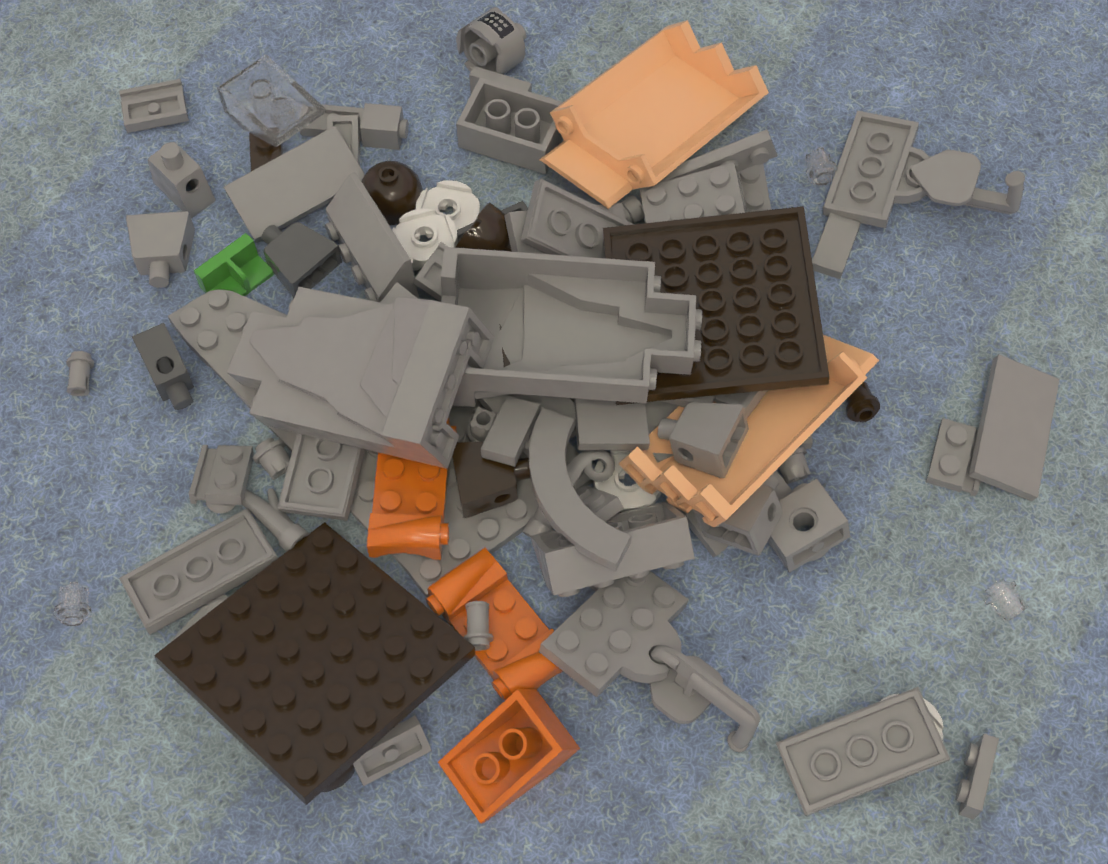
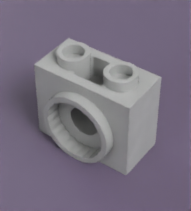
[767,479,851,573]

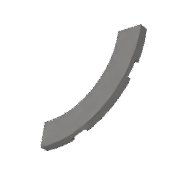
[529,408,631,571]

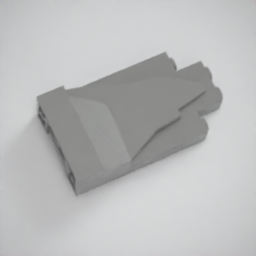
[441,247,702,407]
[227,287,494,469]

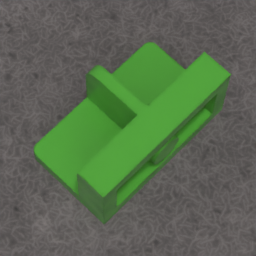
[194,233,274,296]

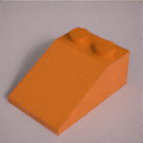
[438,689,580,824]

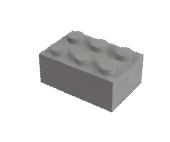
[456,77,563,174]
[640,162,748,223]

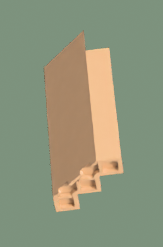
[539,20,769,209]
[619,335,879,527]

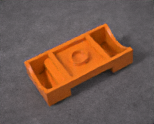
[367,418,457,560]
[426,547,563,701]

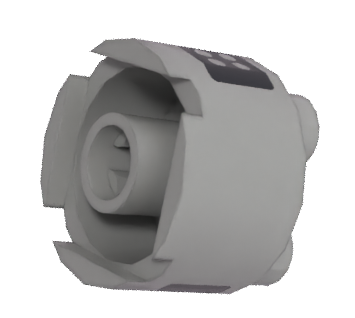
[456,7,527,75]

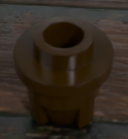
[845,382,880,422]

